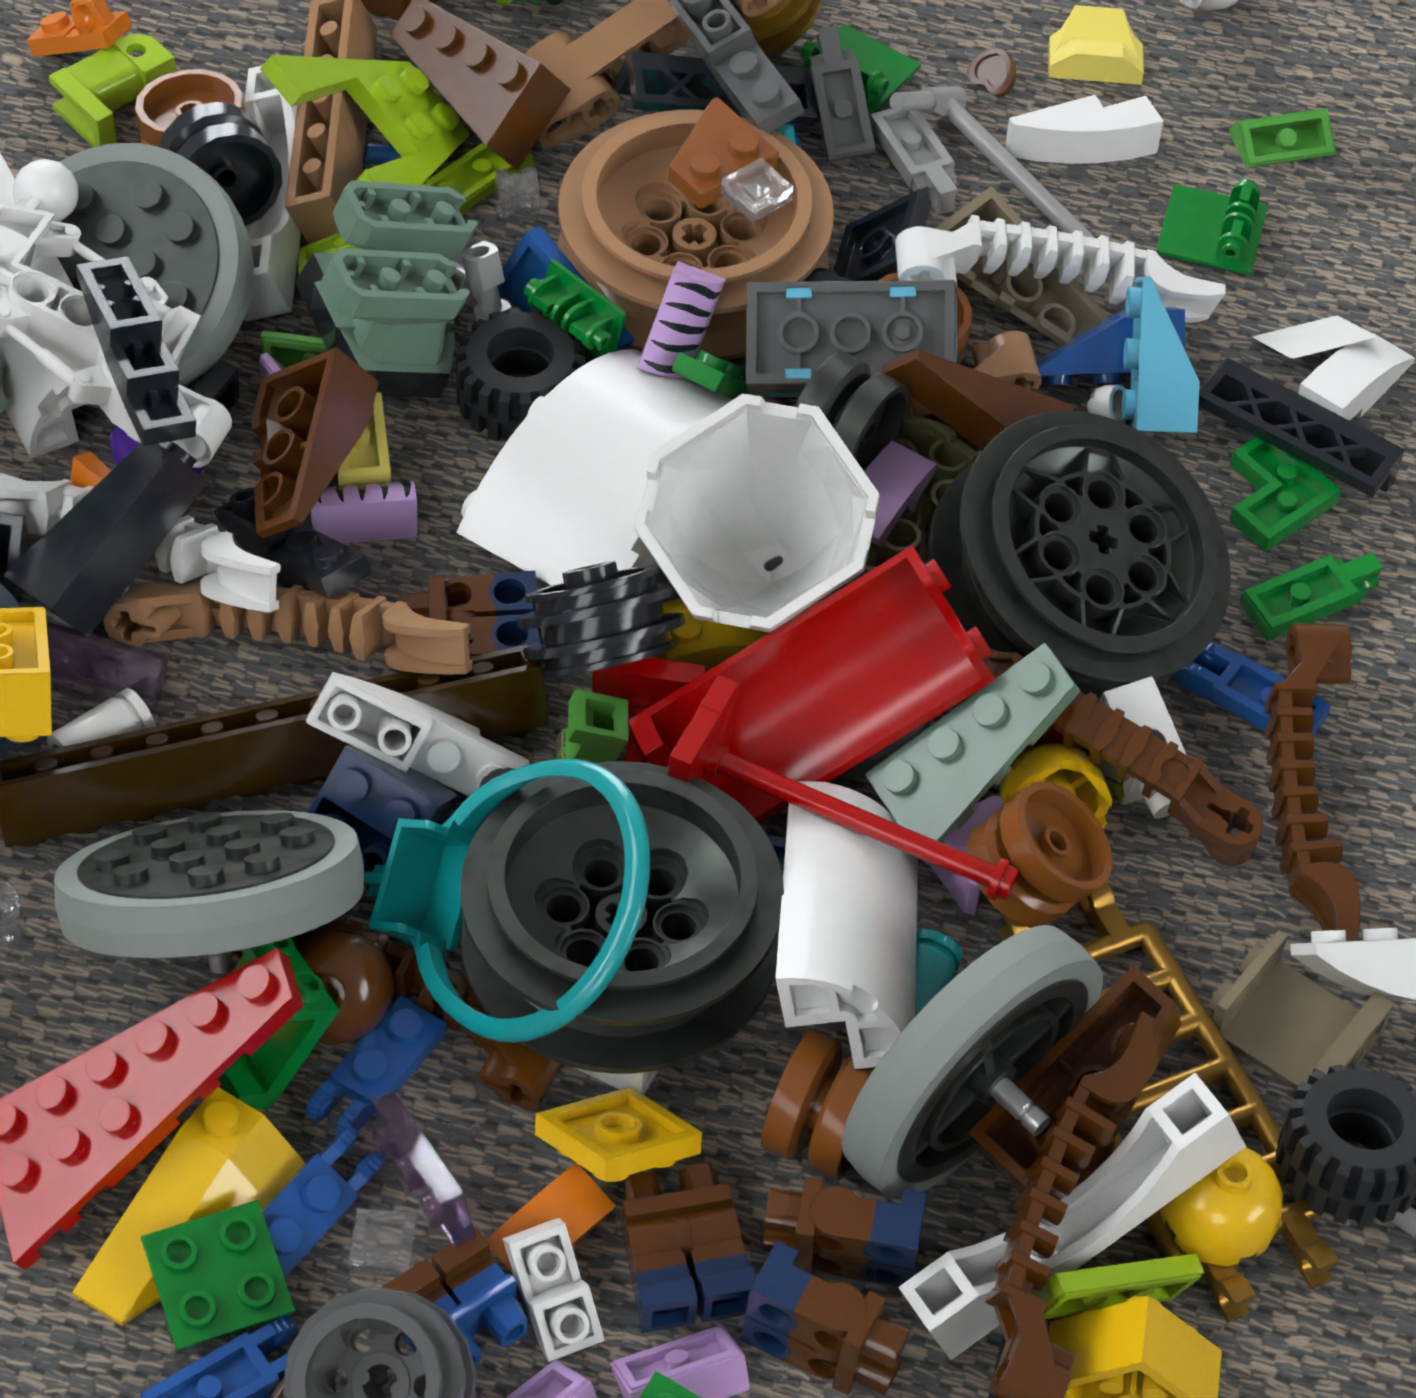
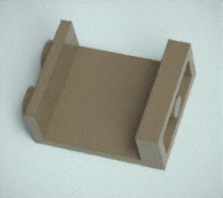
[1208,930,1394,1090]

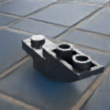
[214,488,372,598]

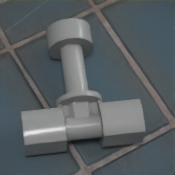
[451,241,511,321]

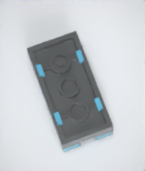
[746,280,957,397]

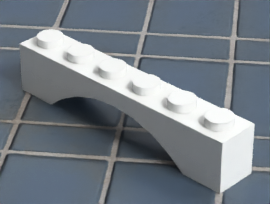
[244,65,301,322]
[899,1073,1246,1360]

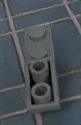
[668,0,804,133]

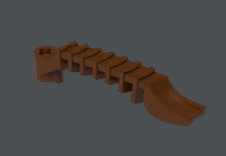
[1264,623,1361,941]
[964,649,1263,866]
[231,919,562,1111]
[985,1011,1155,1398]

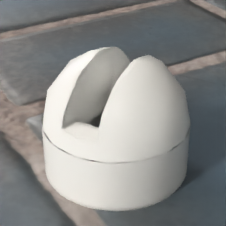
[1087,385,1127,423]

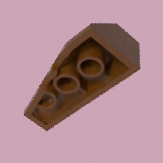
[251,347,379,538]
[882,349,1073,450]

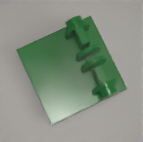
[798,23,921,114]
[1156,179,1268,276]
[524,258,627,364]
[140,1200,296,1351]

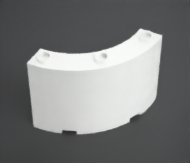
[456,349,732,586]

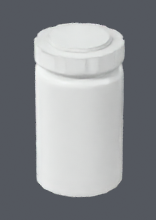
[47,688,156,749]

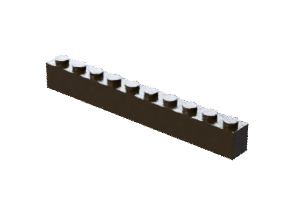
[0,644,549,847]

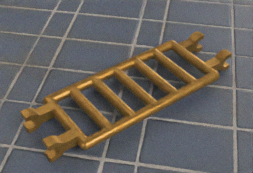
[998,882,1339,1323]

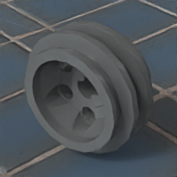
[283,1287,477,1398]

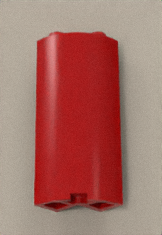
[628,545,995,824]

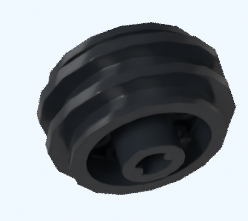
[516,561,686,677]

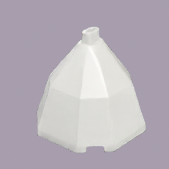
[633,394,880,632]

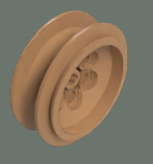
[557,110,834,360]

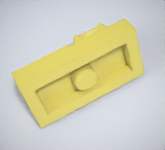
[337,392,391,486]

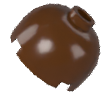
[295,927,395,1045]

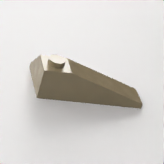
[935,186,1109,346]

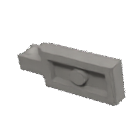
[869,108,958,215]

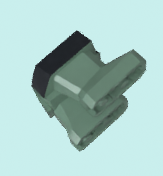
[295,180,478,398]

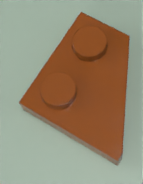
[668,97,779,209]

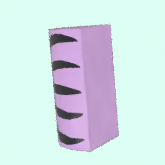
[637,261,726,378]
[310,481,418,543]

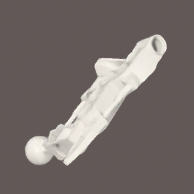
[0,159,232,468]

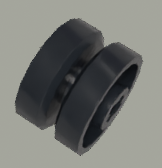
[159,102,282,227]

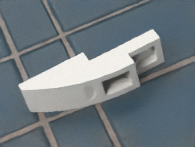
[306,672,530,796]
[1290,928,1416,1004]

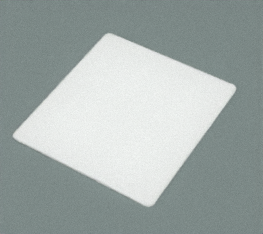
[1252,315,1377,359]

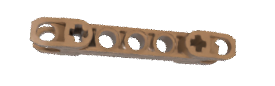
[524,0,782,149]

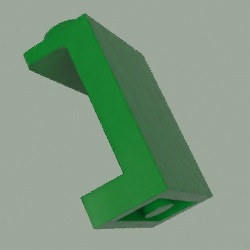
[218,937,339,1109]

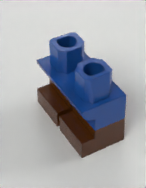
[381,1227,527,1367]

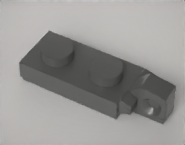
[810,25,876,163]

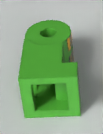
[556,689,628,763]

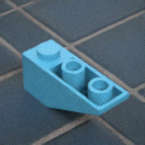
[1121,276,1200,433]

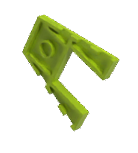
[260,55,470,185]

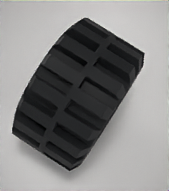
[456,308,585,442]
[1275,1064,1416,1226]

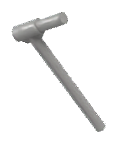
[890,86,1095,238]

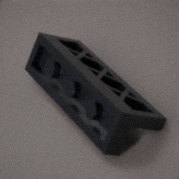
[616,51,818,126]
[1199,357,1405,498]

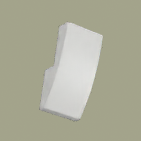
[502,1218,605,1362]

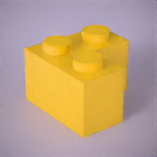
[1049,1296,1222,1398]

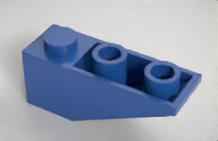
[1036,307,1186,385]

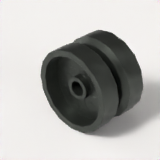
[795,352,911,471]

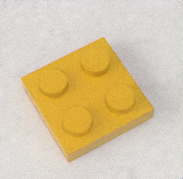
[535,1087,702,1182]

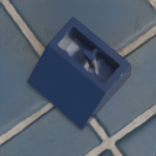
[308,744,459,888]

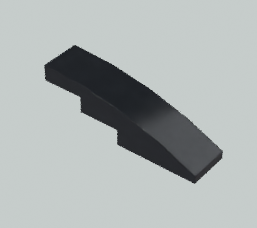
[76,256,196,446]

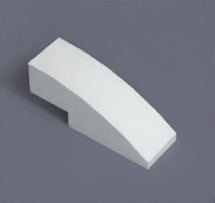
[1005,95,1163,164]
[1298,333,1415,421]

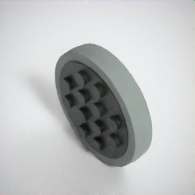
[57,143,254,409]
[54,810,364,973]
[842,925,1103,1199]

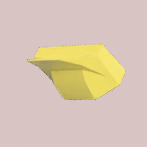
[1048,5,1144,85]

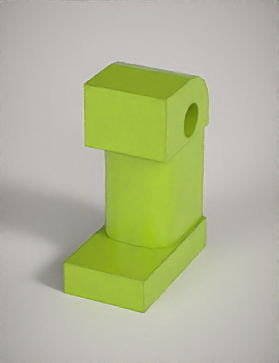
[49,33,176,147]

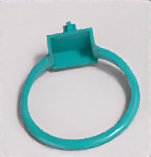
[364,759,650,1043]

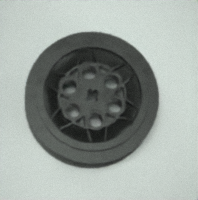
[928,411,1231,701]
[460,761,784,1074]

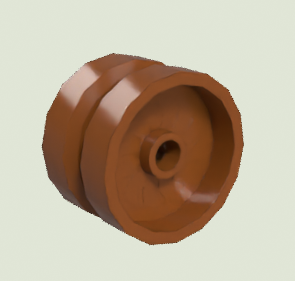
[135,69,245,147]
[967,782,1113,928]
[761,1029,875,1181]

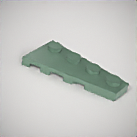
[865,643,1080,865]

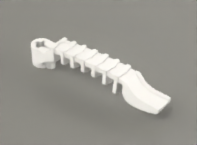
[895,215,1226,323]
[0,473,280,613]

